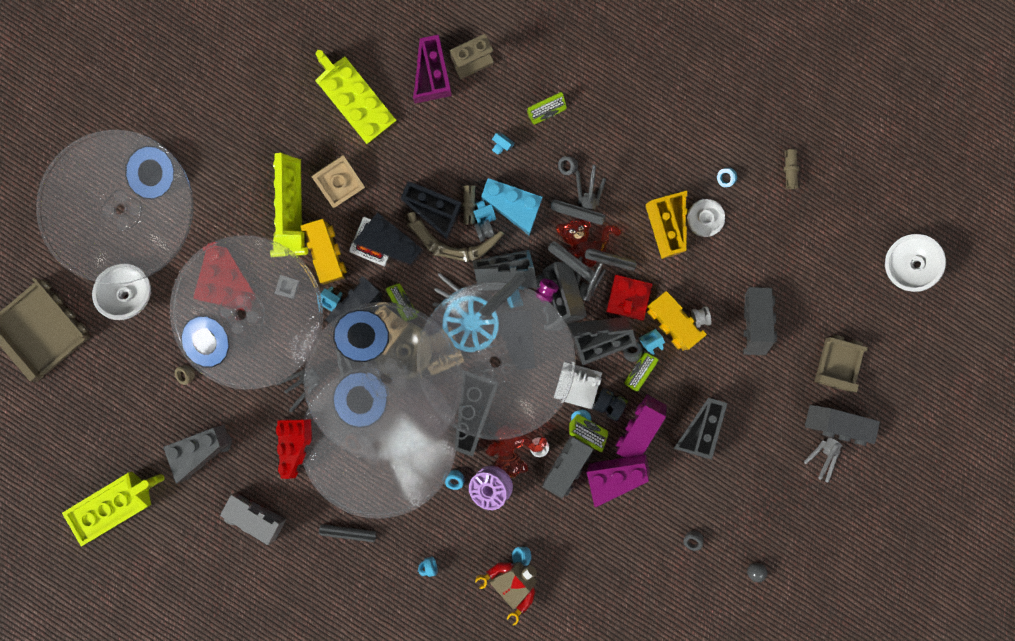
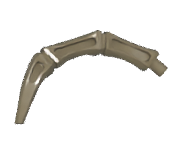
[407,211,504,262]

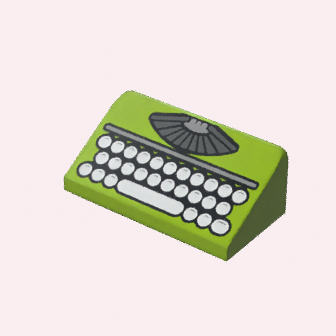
[527,92,566,125]
[386,284,418,322]
[624,353,658,391]
[569,414,608,452]

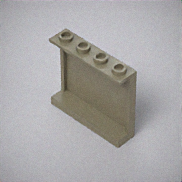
[0,278,90,382]

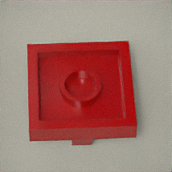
[606,275,652,321]

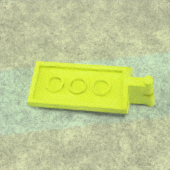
[315,50,396,144]
[270,153,308,257]
[62,472,164,546]

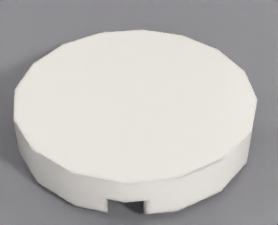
[687,199,725,237]

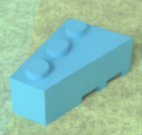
[481,178,542,236]

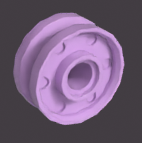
[469,466,513,510]

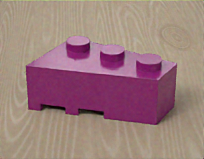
[413,35,452,104]
[616,394,667,458]
[587,455,650,508]

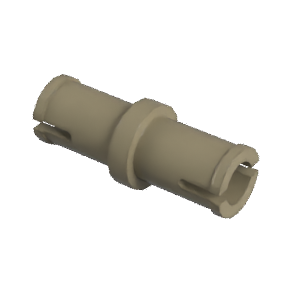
[784,149,799,189]
[462,186,477,225]

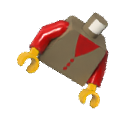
[475,562,537,625]

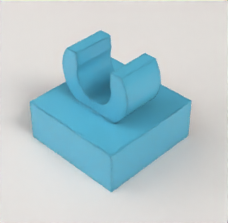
[492,132,515,155]
[473,201,496,224]
[318,287,342,312]
[639,329,665,355]

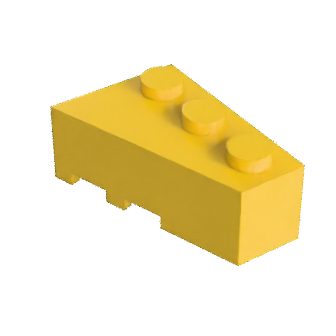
[645,191,687,259]
[301,219,347,285]
[647,291,707,351]

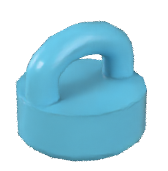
[512,547,531,566]
[418,556,438,577]

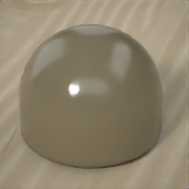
[175,365,195,385]

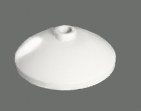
[885,234,946,292]
[92,264,151,320]

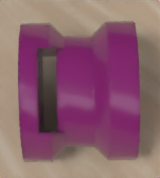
[535,279,559,302]

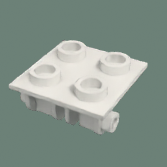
[555,362,602,409]

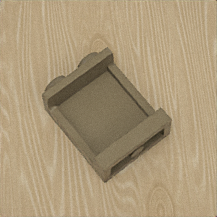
[450,34,494,80]
[814,335,868,392]

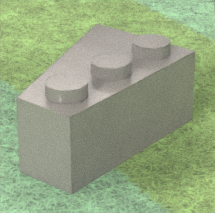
[220,493,286,545]

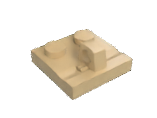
[311,155,365,208]

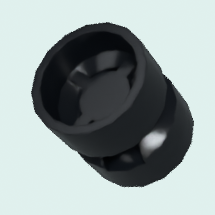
[593,387,628,421]

